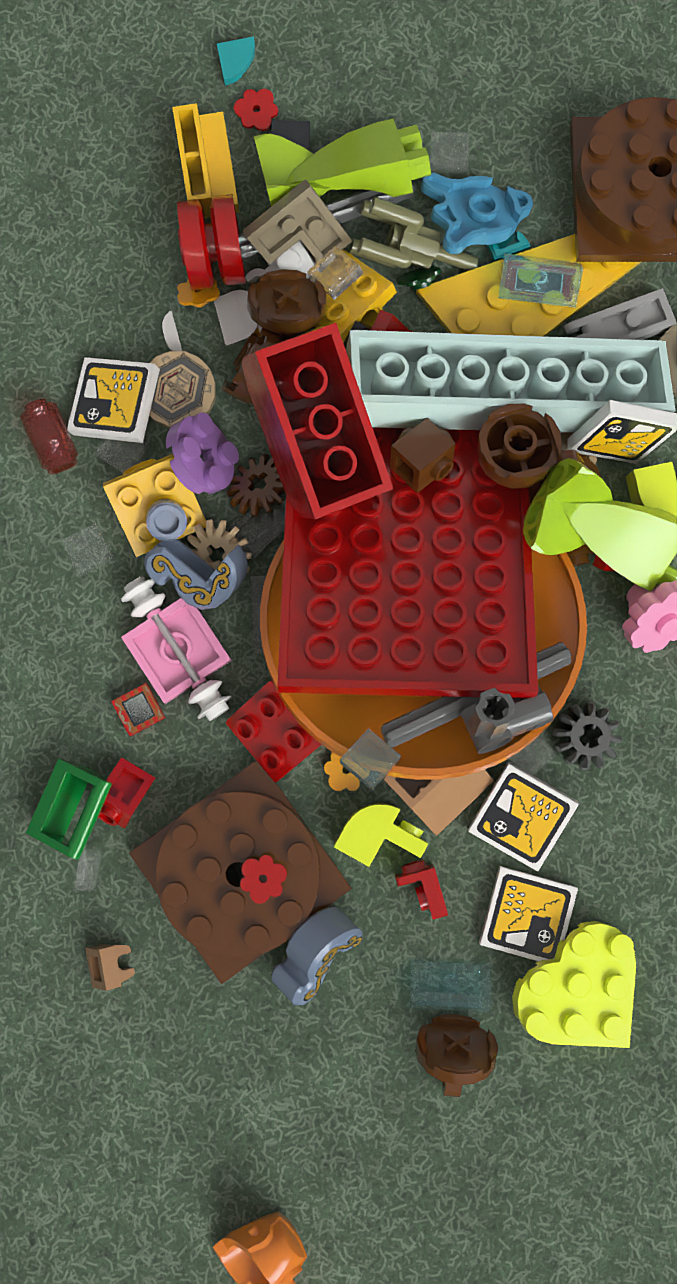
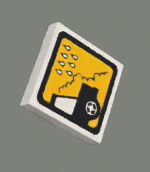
[67,357,160,443]
[567,400,677,464]
[468,761,579,871]
[479,866,578,961]

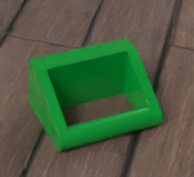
[26,758,112,860]

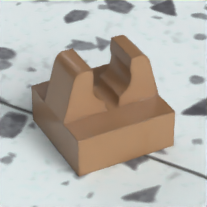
[85,944,135,991]

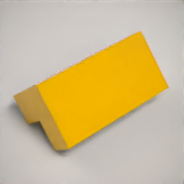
[172,103,239,218]

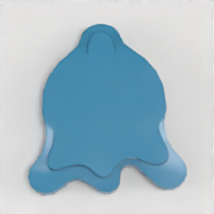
[420,172,533,254]

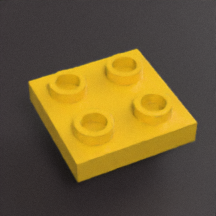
[310,249,397,343]
[103,454,206,557]

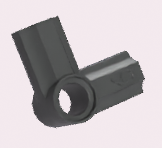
[461,686,554,754]

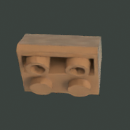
[382,770,494,836]

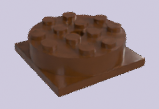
[570,97,677,262]
[129,761,352,984]

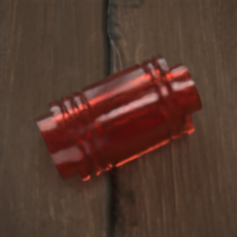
[20,399,78,475]

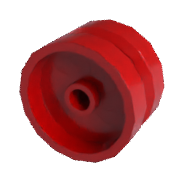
[177,194,246,291]

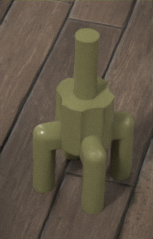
[348,197,478,271]

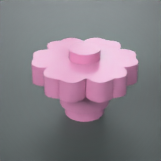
[622,580,677,653]

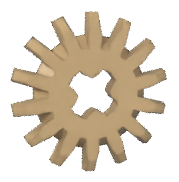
[187,519,252,573]

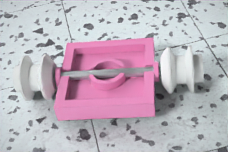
[121,576,232,721]

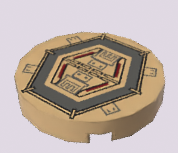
[149,351,216,429]

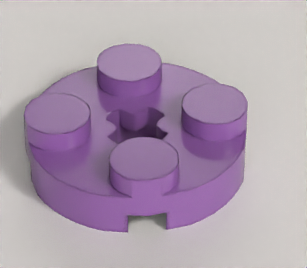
[166,413,239,495]

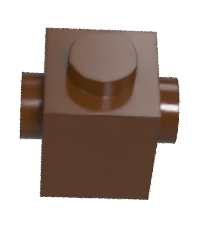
[390,418,456,493]

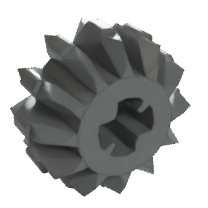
[552,702,622,770]

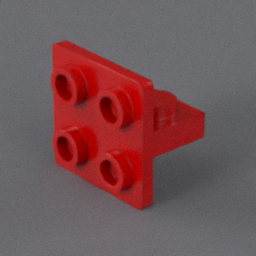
[226,680,322,782]

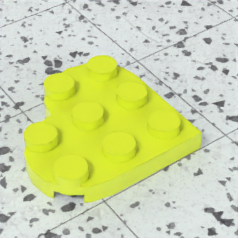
[512,921,636,1048]

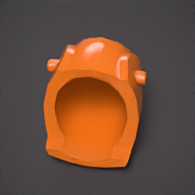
[212,1211,307,1284]

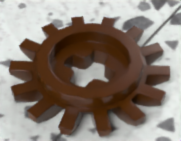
[227,453,285,516]

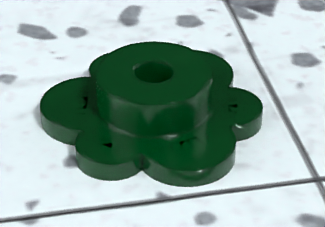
[396,264,441,290]

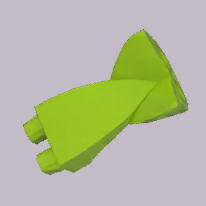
[254,119,431,207]
[523,458,677,592]

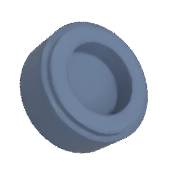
[146,499,187,541]

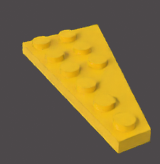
[416,234,641,337]

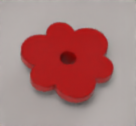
[234,89,278,131]
[240,855,287,904]

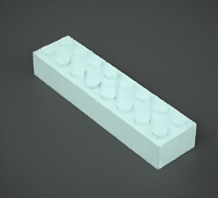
[346,330,676,432]

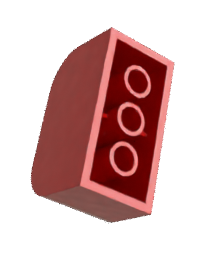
[242,323,393,519]

